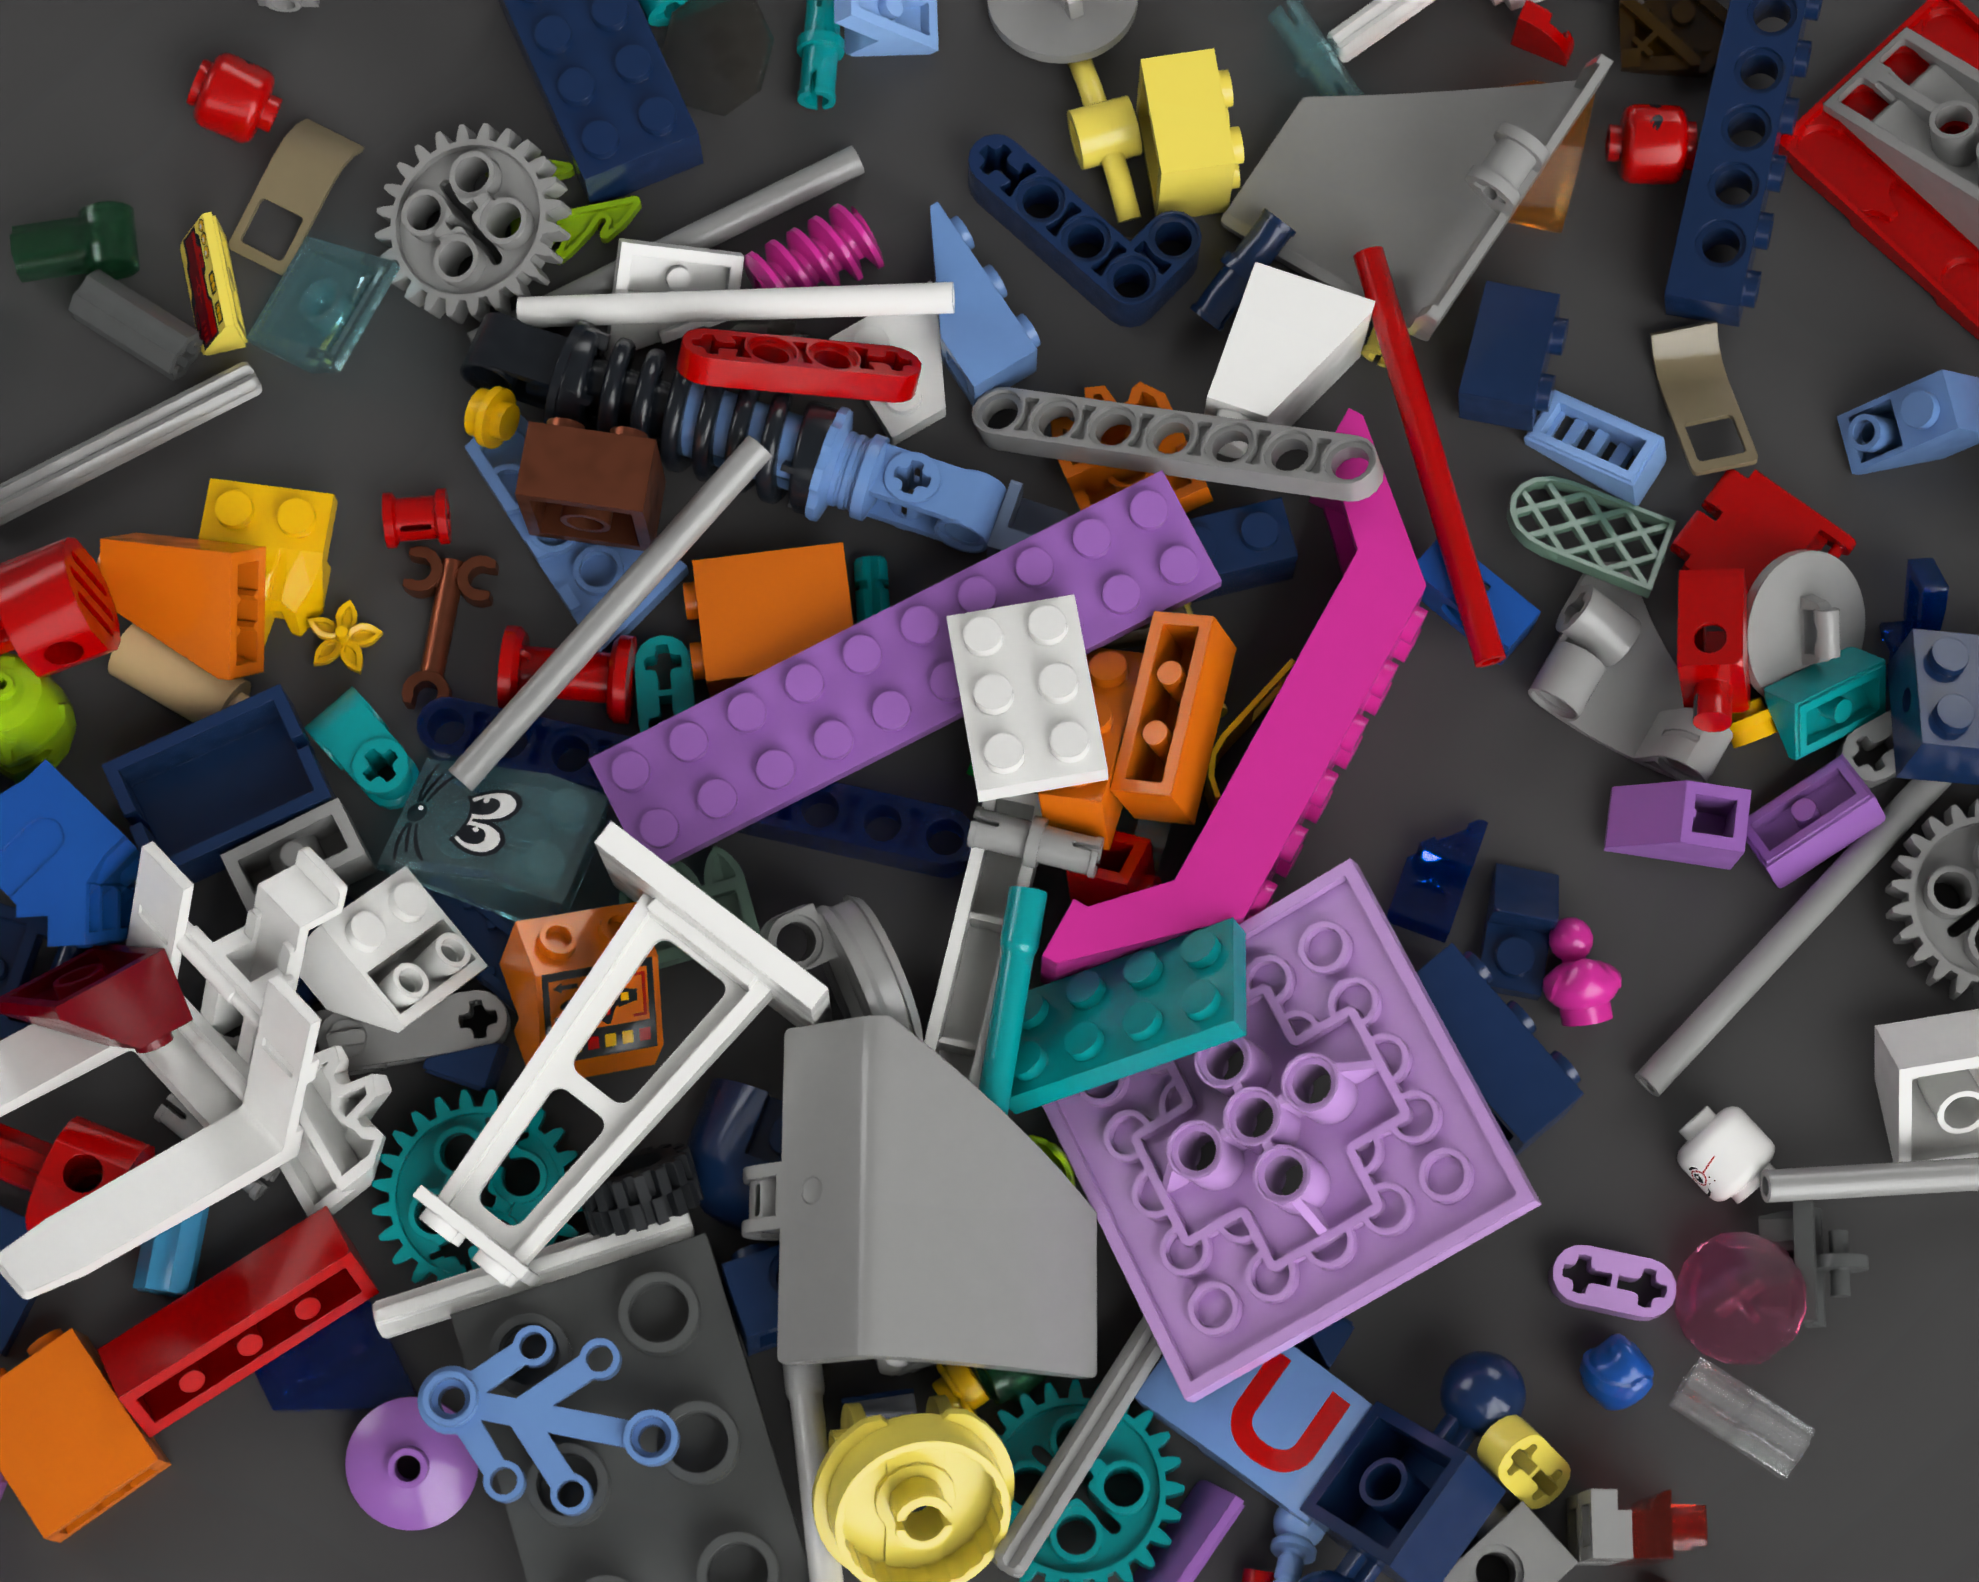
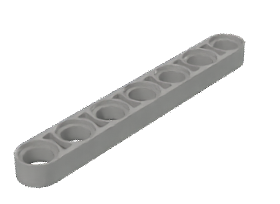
[971,387,1384,502]

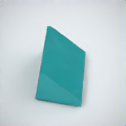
[1764,647,1886,760]

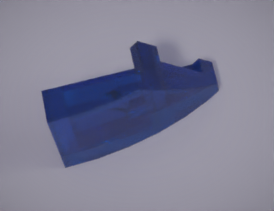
[1880,557,1949,690]

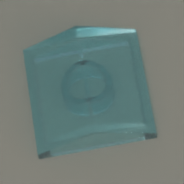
[246,236,400,374]

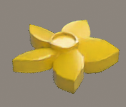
[307,599,383,675]

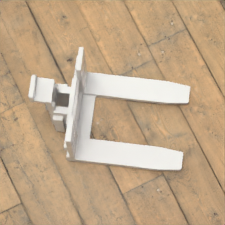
[0,841,348,1300]

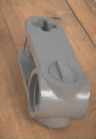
[315,990,511,1076]

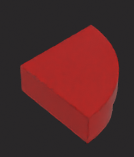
[1510,0,1575,67]

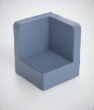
[987,479,1069,558]

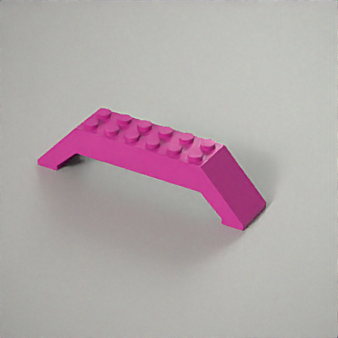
[1040,408,1429,984]

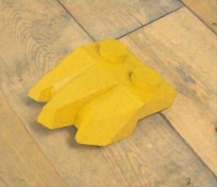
[198,478,338,647]

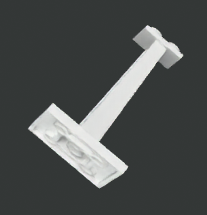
[413,821,833,1289]

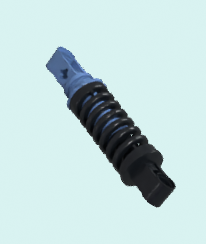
[460,312,1007,553]

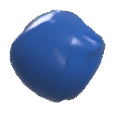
[1579,1333,1654,1411]

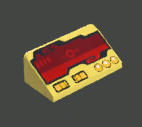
[180,212,248,356]

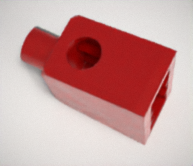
[1677,568,1751,732]

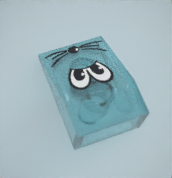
[377,758,609,921]

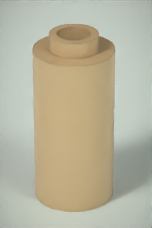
[108,624,251,723]

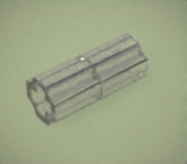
[1668,1356,1815,1480]

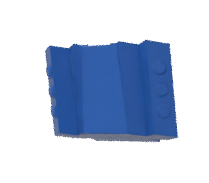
[0,759,141,948]

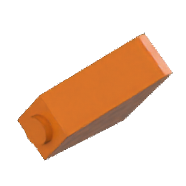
[97,532,266,680]

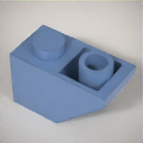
[1837,369,1979,475]

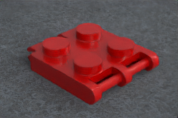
[1669,469,1857,592]

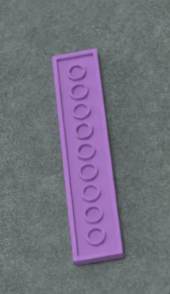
[588,470,1222,866]

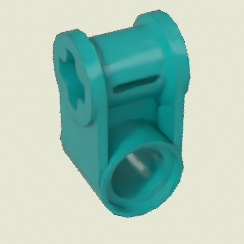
[304,686,421,810]

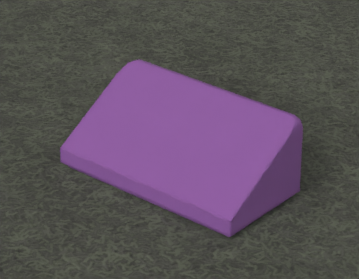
[1746,754,1886,889]
[1133,1480,1245,1582]

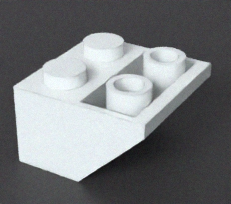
[299,866,488,1033]

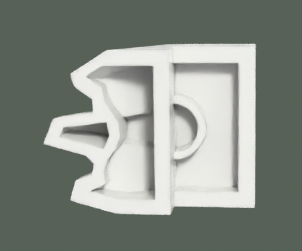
[279,1046,392,1217]

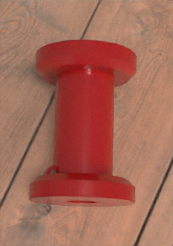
[497,625,637,724]

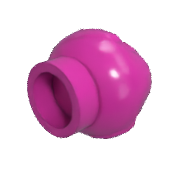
[1543,917,1622,1027]

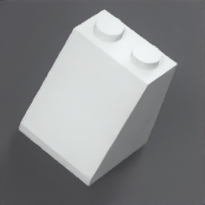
[1204,262,1375,459]

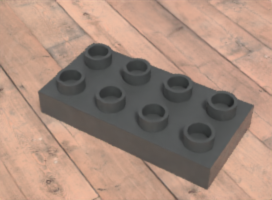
[450,1233,809,1582]

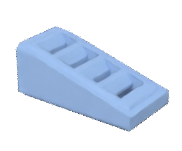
[1524,390,1667,506]

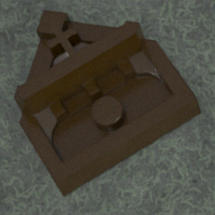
[1618,0,1728,78]

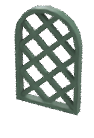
[1506,476,1677,598]

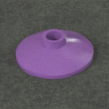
[345,1396,479,1531]

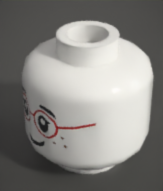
[1677,1105,1775,1204]

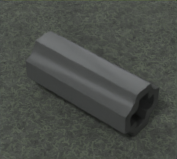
[68,269,204,381]

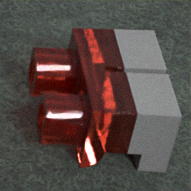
[1566,1489,1708,1566]

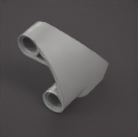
[1528,561,1733,783]

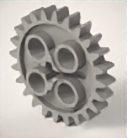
[375,123,572,324]
[1885,799,1979,1007]

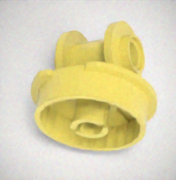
[812,1395,1015,1582]

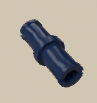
[1190,208,1297,332]

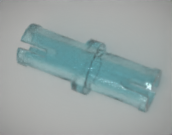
[1268,0,1365,96]

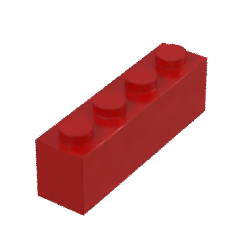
[97,1206,380,1438]

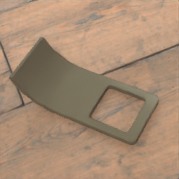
[228,118,364,276]
[1650,320,1758,476]

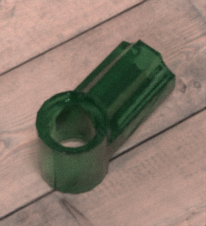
[10,201,140,283]

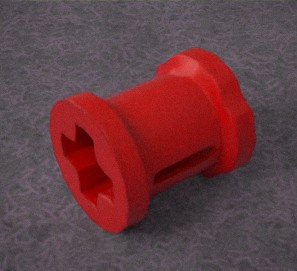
[382,488,452,549]

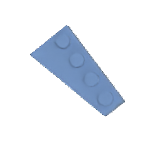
[464,414,689,653]

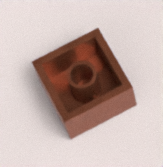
[515,418,666,551]

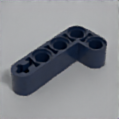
[968,134,1202,328]

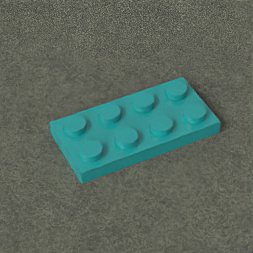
[1009,918,1247,1115]

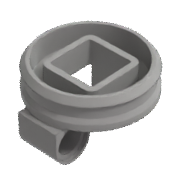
[759,895,923,1041]

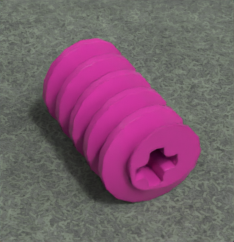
[744,203,885,322]

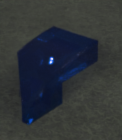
[1386,819,1488,943]

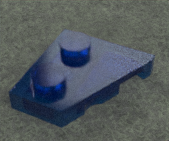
[255,1298,418,1413]

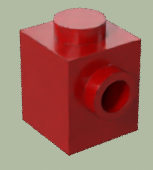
[1066,831,1162,906]

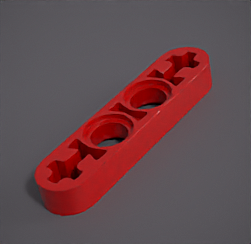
[677,328,922,403]

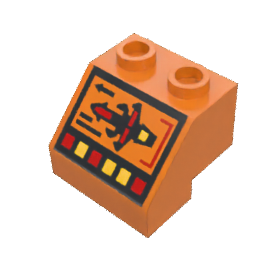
[499,902,664,1078]

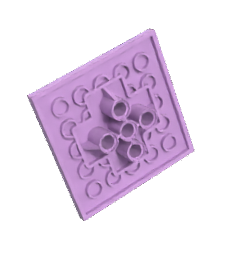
[1042,858,1541,1403]

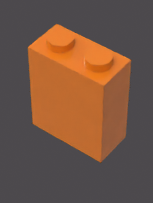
[683,542,854,697]
[0,1328,172,1543]

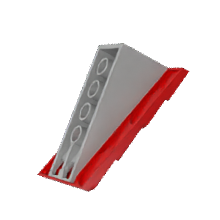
[1778,0,1979,341]

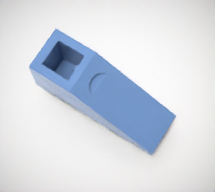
[930,202,1041,406]

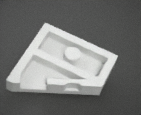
[605,238,744,360]
[829,280,946,446]

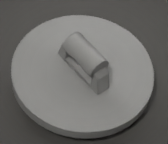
[987,0,1138,64]
[1747,549,1865,698]

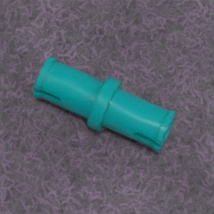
[796,0,845,110]

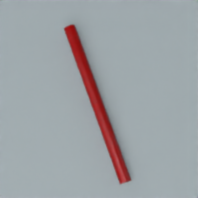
[1353,246,1506,667]

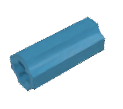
[133,1206,210,1298]

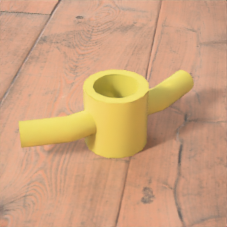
[1067,59,1142,223]

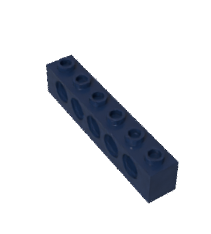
[1664,0,1823,327]

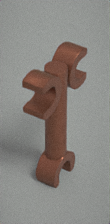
[402,546,500,714]

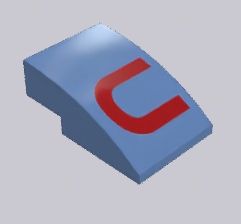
[1135,1346,1373,1526]

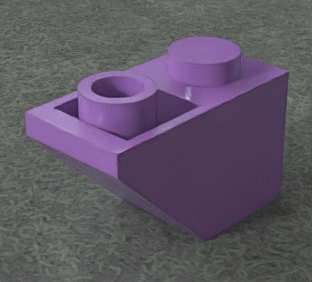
[1603,780,1752,870]

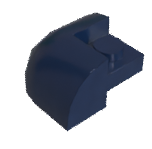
[687,1078,783,1245]

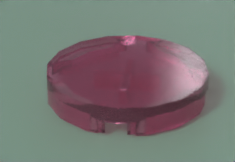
[1675,1232,1807,1365]

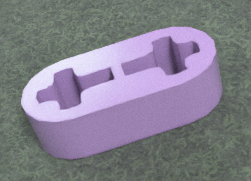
[1548,1245,1676,1321]

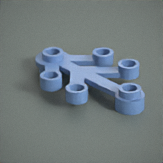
[417,1325,680,1516]

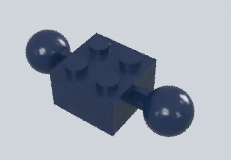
[1297,1351,1526,1582]

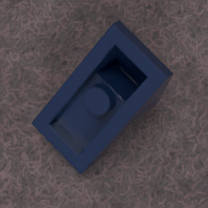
[1479,863,1559,1001]

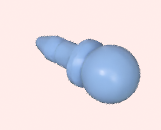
[1270,1506,1325,1582]

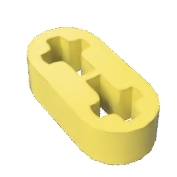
[1477,1415,1571,1509]

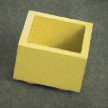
[1136,48,1244,217]

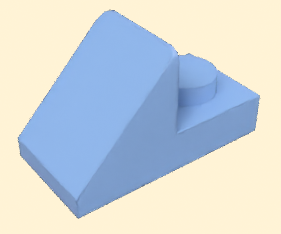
[834,0,939,57]

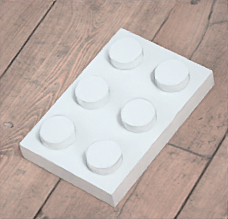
[946,594,1109,802]

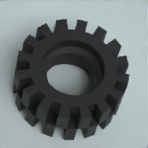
[582,1143,704,1237]

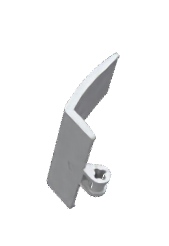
[1220,53,1614,341]
[742,1015,1097,1379]

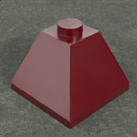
[0,944,193,1053]

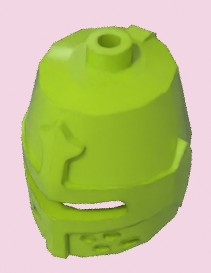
[0,653,77,784]

